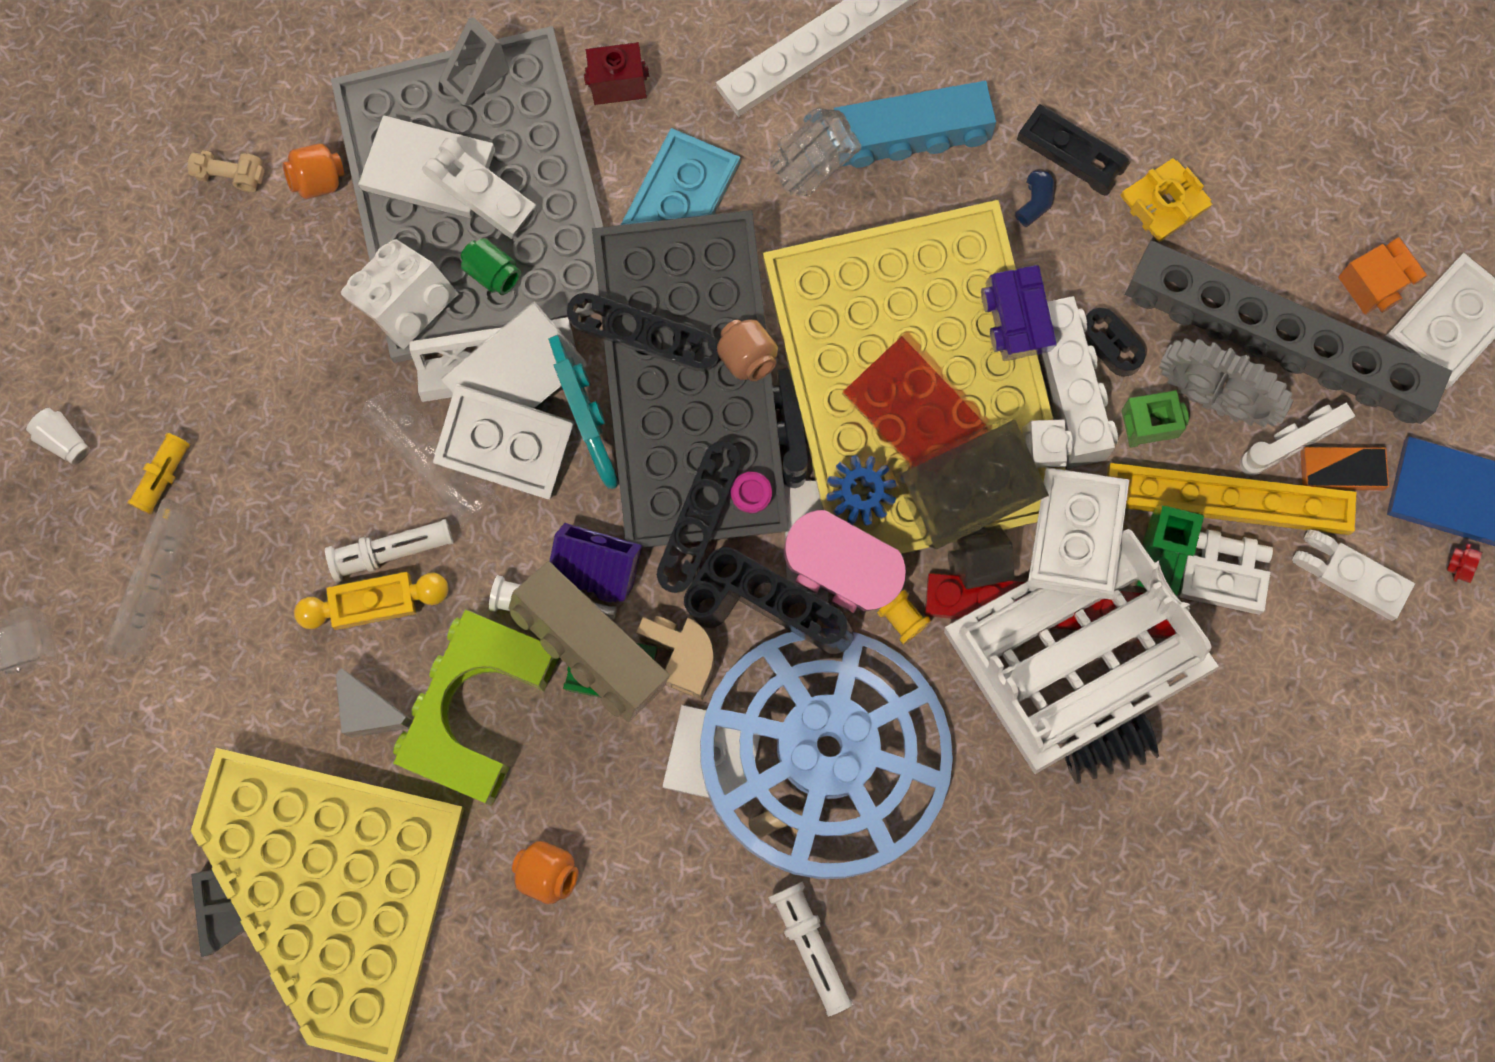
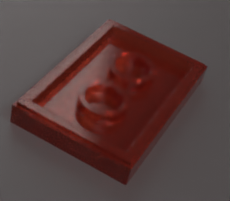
[841,336,986,482]

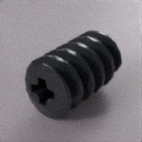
[1062,713,1159,784]

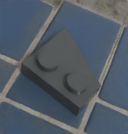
[191,870,245,957]

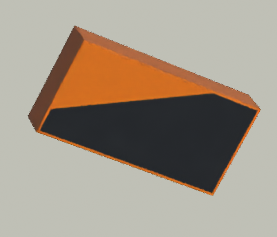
[1300,447,1389,491]

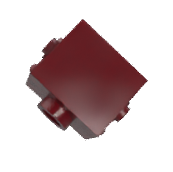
[584,42,650,105]

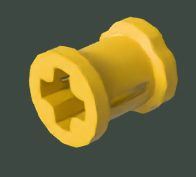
[877,590,932,645]

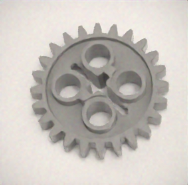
[1159,339,1294,427]

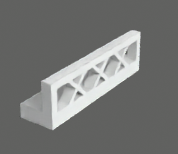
[409,317,576,402]

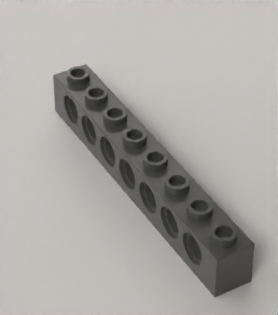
[1124,240,1452,424]

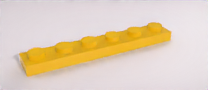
[1107,463,1357,535]

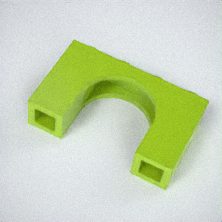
[393,609,559,806]

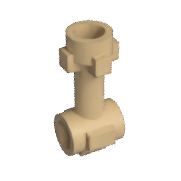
[187,151,265,192]

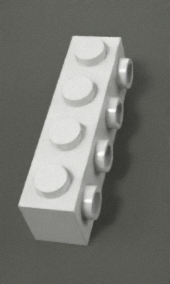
[1037,296,1118,469]

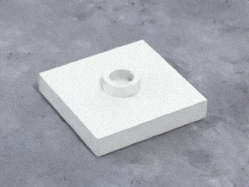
[663,705,761,807]

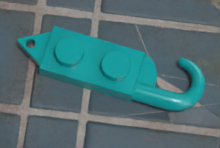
[548,335,619,489]

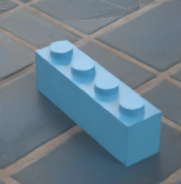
[833,80,996,168]

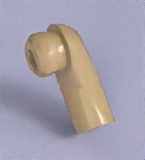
[748,807,804,838]

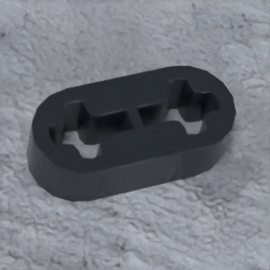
[1084,308,1146,377]

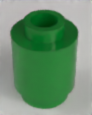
[460,238,521,295]

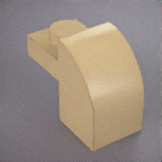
[636,616,715,700]

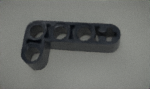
[684,547,853,654]

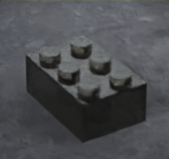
[892,419,1049,550]

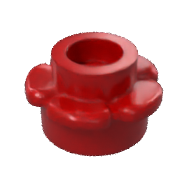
[1447,544,1482,583]

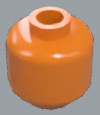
[282,144,344,199]
[512,841,579,904]

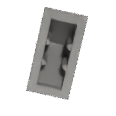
[439,17,509,106]
[336,668,413,738]

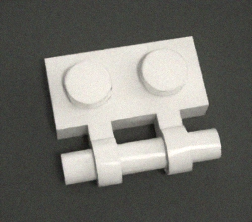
[1178,529,1273,615]

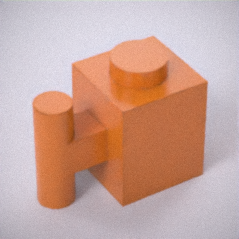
[1338,237,1428,315]

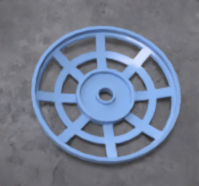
[700,628,953,879]

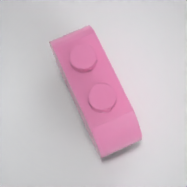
[784,510,906,613]

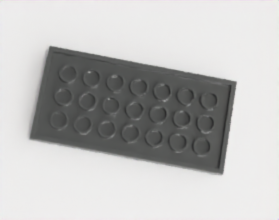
[592,210,789,548]

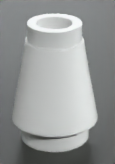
[26,408,90,465]

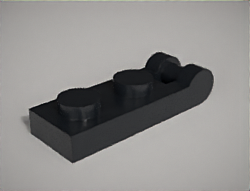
[1017,103,1130,196]
[773,369,808,488]

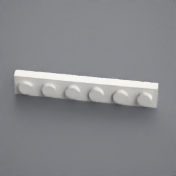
[716,0,918,117]

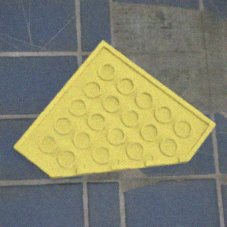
[191,748,464,1062]

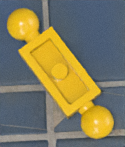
[294,572,449,630]

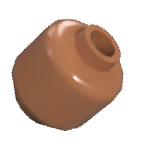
[717,320,778,381]

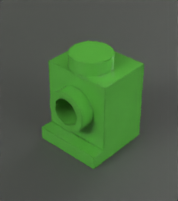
[1121,390,1189,448]

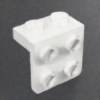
[341,239,459,350]

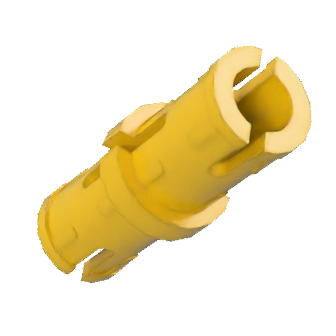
[127,433,191,515]

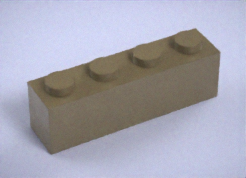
[508,561,670,723]

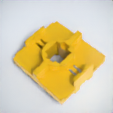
[1120,158,1212,242]

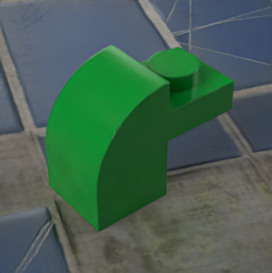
[1134,505,1204,596]

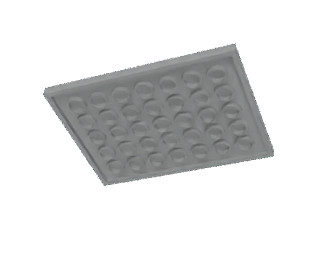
[331,26,603,363]

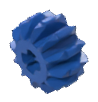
[826,455,897,526]

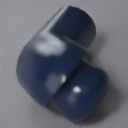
[1015,170,1054,227]

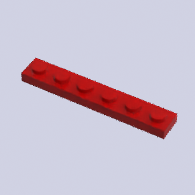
[925,573,1175,639]

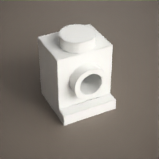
[1022,420,1073,468]

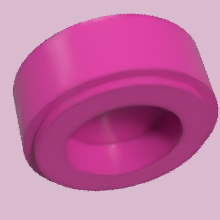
[731,472,772,514]

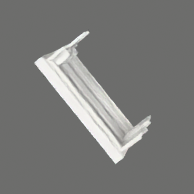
[944,529,1219,774]

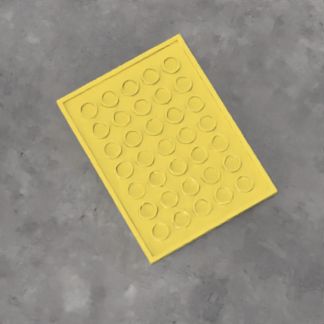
[763,200,1066,554]

